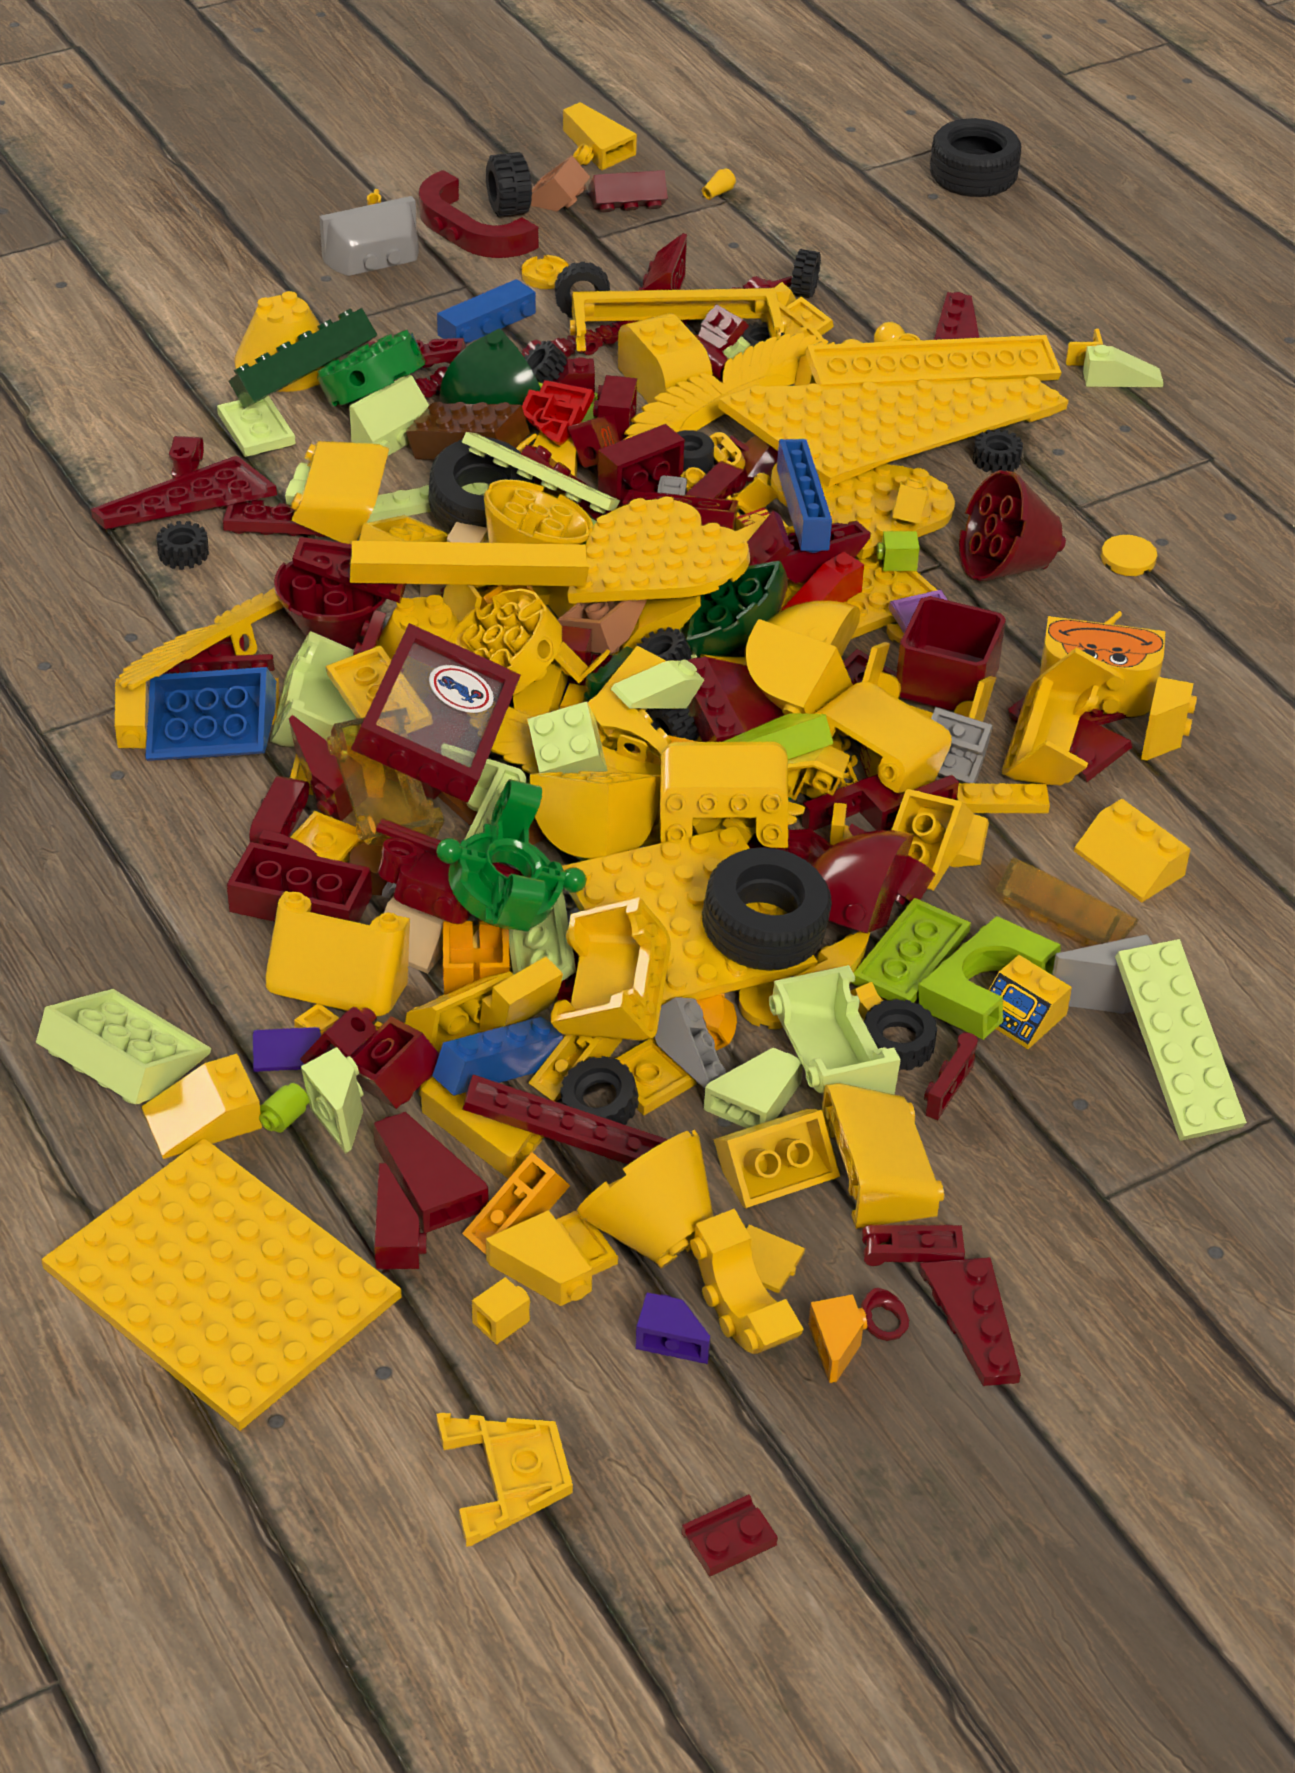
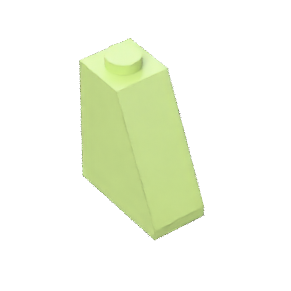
[704,1048,803,1128]

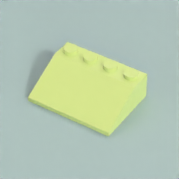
[36,989,211,1104]

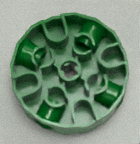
[317,329,426,407]

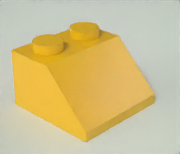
[1141,677,1197,761]

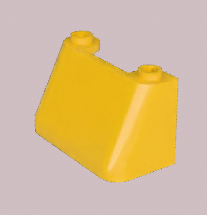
[290,441,389,544]
[814,682,952,793]
[265,891,410,1016]
[551,897,671,1040]
[822,1083,944,1229]

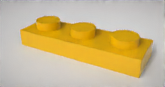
[957,783,1050,814]

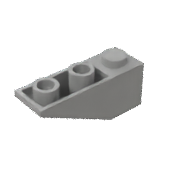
[655,997,726,1088]

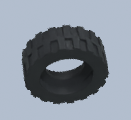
[555,261,610,318]
[864,999,937,1071]
[560,1056,639,1125]

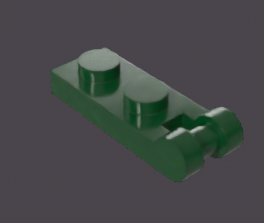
[583,646,634,702]

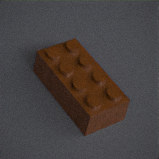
[406,402,530,459]

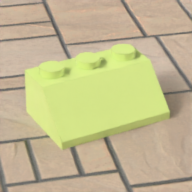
[349,374,429,456]

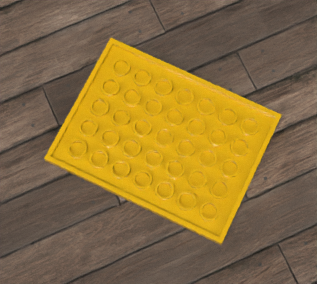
[41,1138,401,1431]

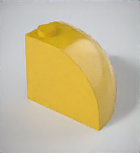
[744,601,860,657]
[746,619,853,715]
[530,771,661,859]

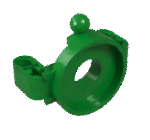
[436,779,587,932]

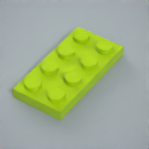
[851,898,971,1003]

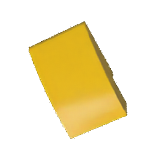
[479,956,563,1033]

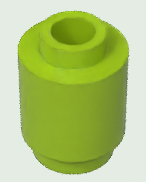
[259,1083,309,1133]

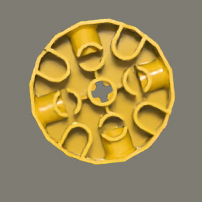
[448,588,562,702]

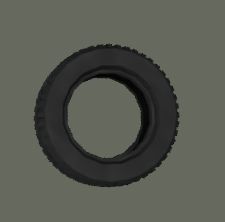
[930,118,1022,197]

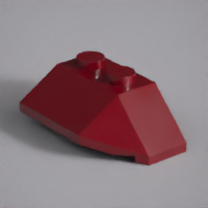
[780,520,871,583]

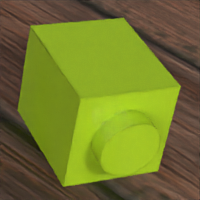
[877,531,920,571]

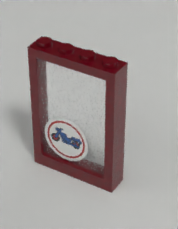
[351,623,521,803]

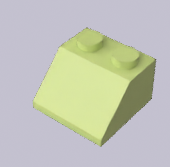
[301,1047,364,1153]

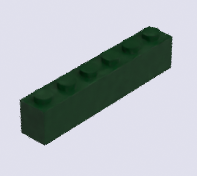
[228,308,378,409]

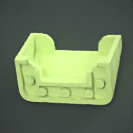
[270,631,361,748]
[769,965,901,1094]

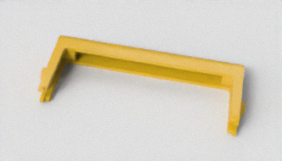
[570,288,786,351]

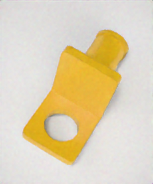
[734,473,777,517]

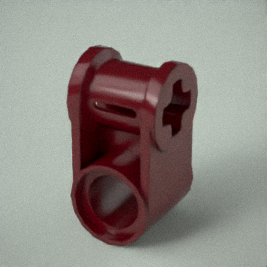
[169,436,204,478]

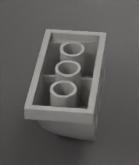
[319,196,419,276]

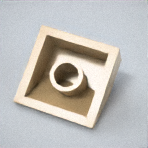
[384,896,445,974]

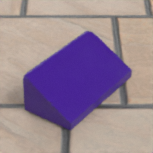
[253,1027,321,1072]

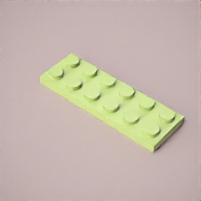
[1115,939,1247,1141]

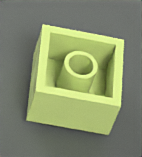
[527,701,608,773]

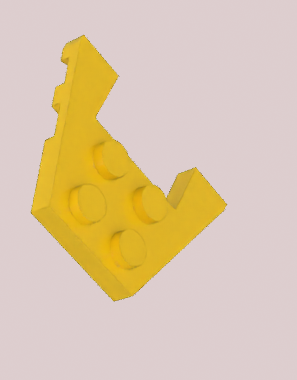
[436,1413,573,1547]

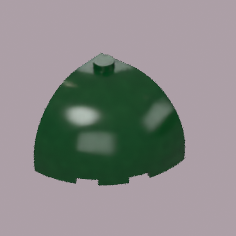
[440,328,541,427]
[686,561,788,658]

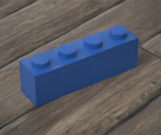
[437,279,536,344]
[432,1016,564,1096]

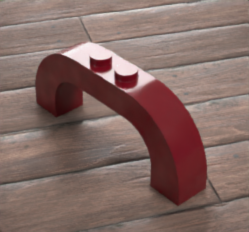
[419,170,539,258]

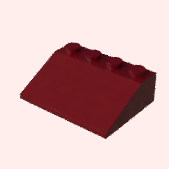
[687,656,785,742]

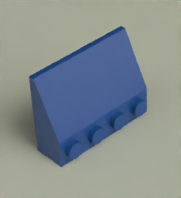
[146,667,277,761]

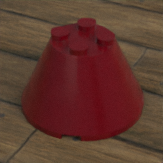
[959,470,1066,581]
[274,560,387,650]

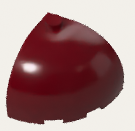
[811,830,914,934]

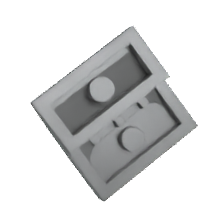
[931,707,993,783]

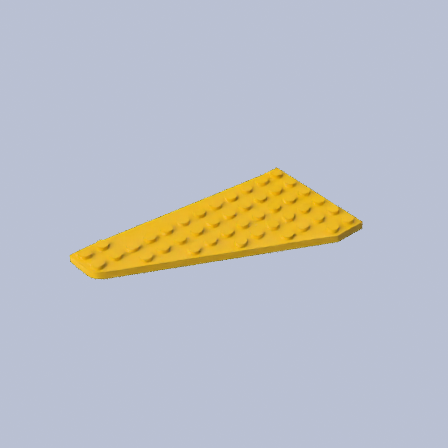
[718,376,1069,487]

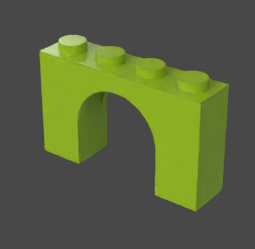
[918,916,1061,1040]

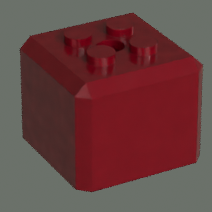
[896,596,1006,711]

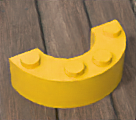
[690,1208,804,1354]

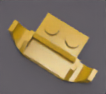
[760,297,834,340]

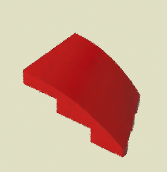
[522,380,595,446]

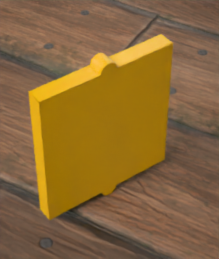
[747,1224,805,1294]

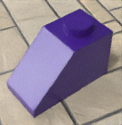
[636,1292,710,1364]

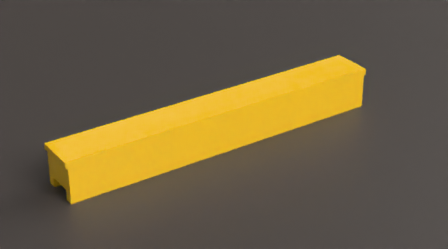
[350,541,589,586]

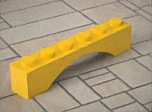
[587,683,726,835]

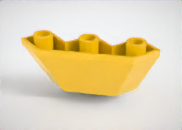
[788,746,850,800]

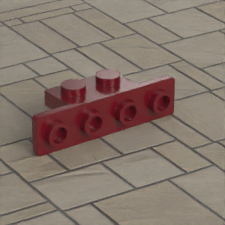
[163,635,275,674]

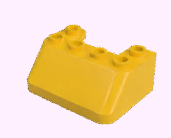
[660,742,788,848]

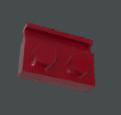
[681,1494,778,1577]

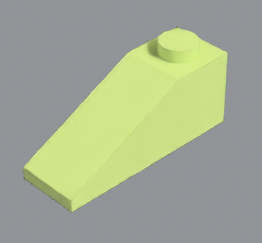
[1083,345,1163,387]
[611,660,704,709]

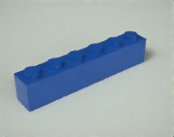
[777,439,832,553]

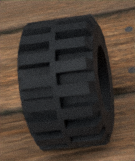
[486,152,532,217]

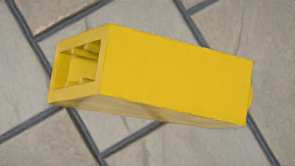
[486,1210,592,1306]

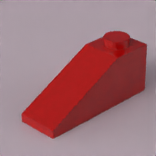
[782,552,864,611]

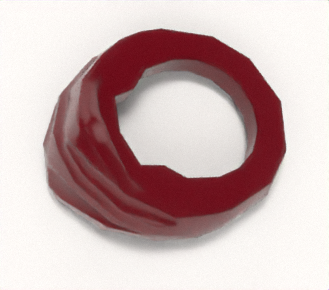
[861,1288,910,1341]

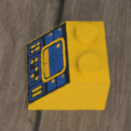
[989,955,1072,1049]

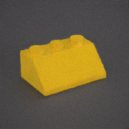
[1074,799,1191,903]
[405,972,514,1054]
[713,1109,840,1208]

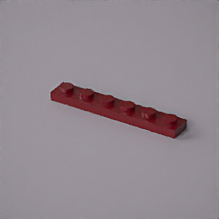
[462,1075,668,1165]

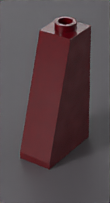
[373,1112,489,1233]

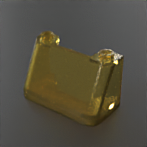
[327,709,445,845]

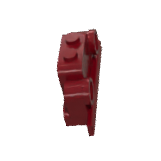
[375,818,524,924]

